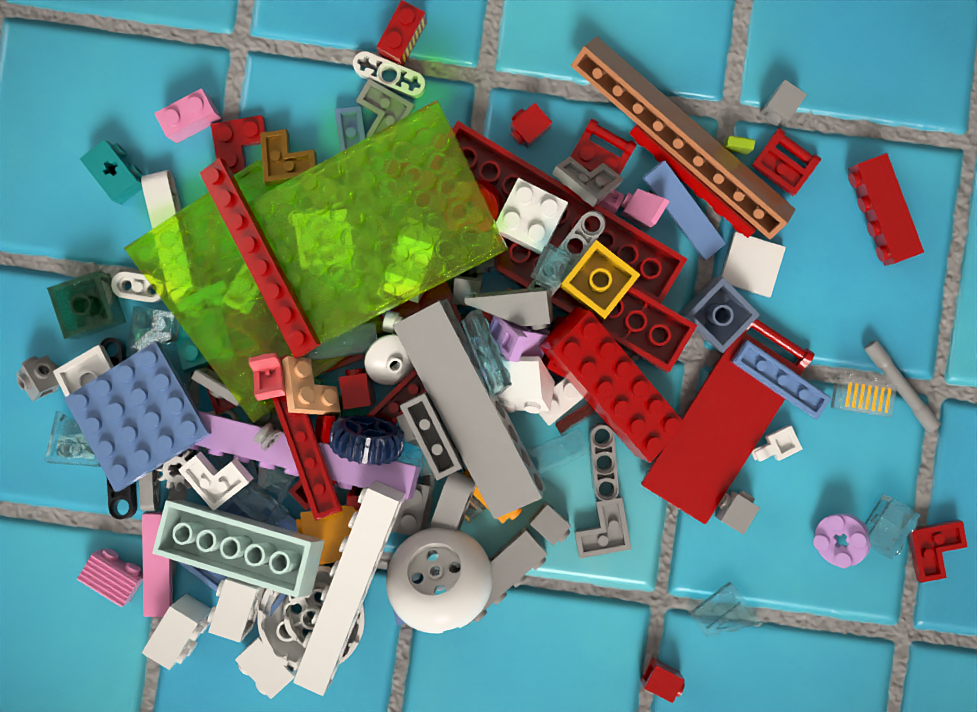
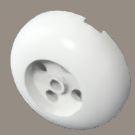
[386,528,493,633]
[257,565,365,668]

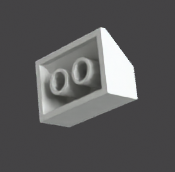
[477,356,555,413]

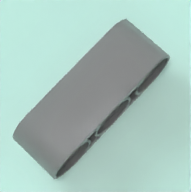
[588,423,619,502]
[430,471,476,531]

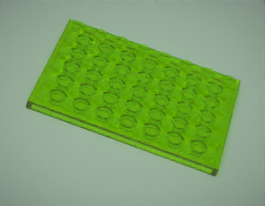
[249,100,508,344]
[124,159,383,423]

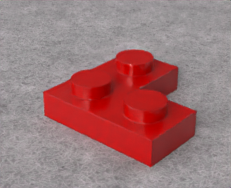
[210,115,267,175]
[907,520,968,583]

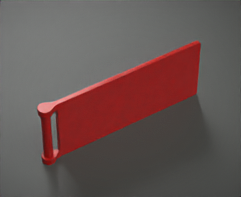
[641,319,815,524]

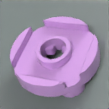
[813,513,871,568]

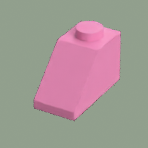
[620,189,670,231]

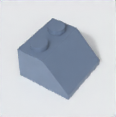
[678,277,760,353]

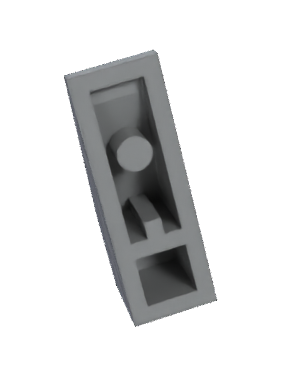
[465,286,554,330]

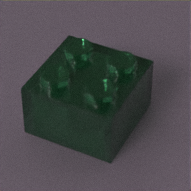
[47,271,127,339]

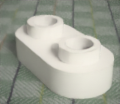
[111,272,167,303]

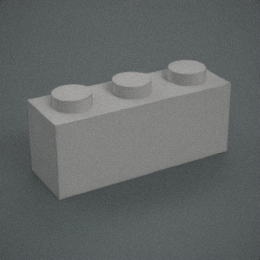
[400,392,464,480]

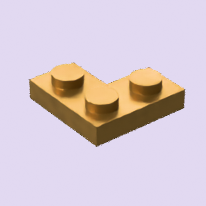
[260,129,319,186]

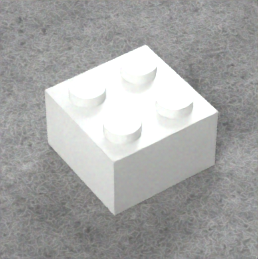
[493,178,568,256]
[208,577,266,642]
[142,593,211,670]

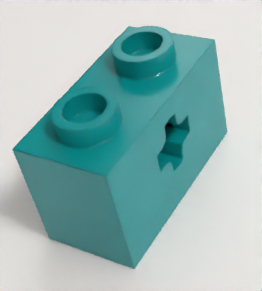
[80,139,143,205]

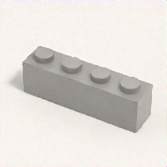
[467,526,548,625]

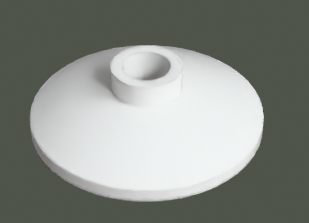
[364,334,414,385]

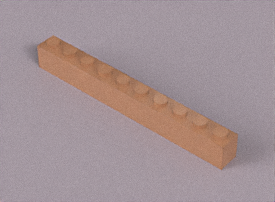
[570,36,796,239]

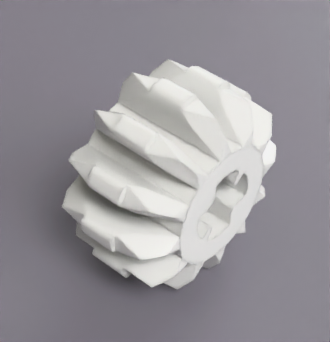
[156,449,194,491]

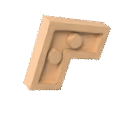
[282,356,341,416]

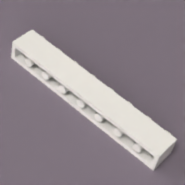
[293,480,406,696]

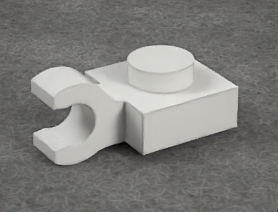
[751,425,802,462]

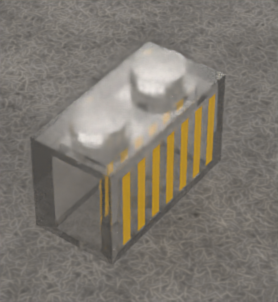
[830,373,897,417]

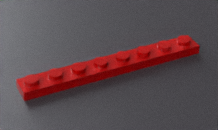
[200,158,321,358]

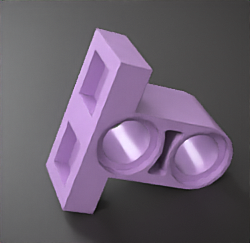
[486,315,551,362]

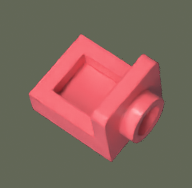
[249,353,285,401]

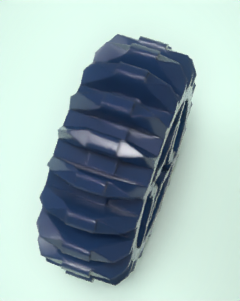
[329,414,405,466]

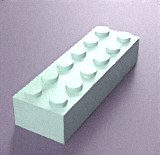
[152,500,325,598]

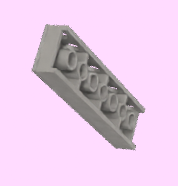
[392,299,546,519]

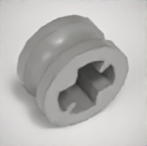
[254,423,281,450]

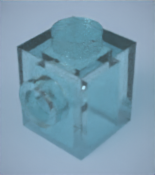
[531,243,573,289]

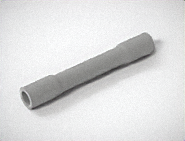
[863,340,941,432]

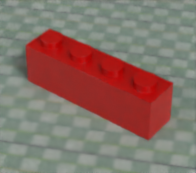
[848,153,924,266]

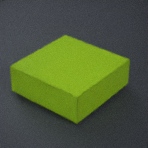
[722,135,755,155]

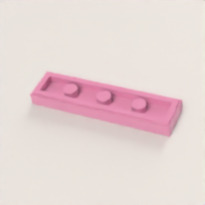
[142,512,173,617]

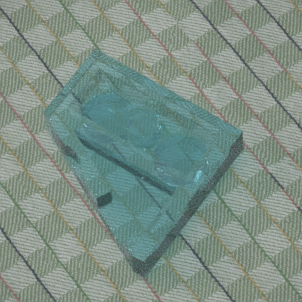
[126,306,182,357]
[45,411,101,467]
[689,581,763,637]

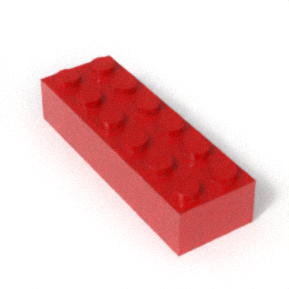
[539,308,686,463]

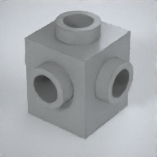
[16,355,60,401]

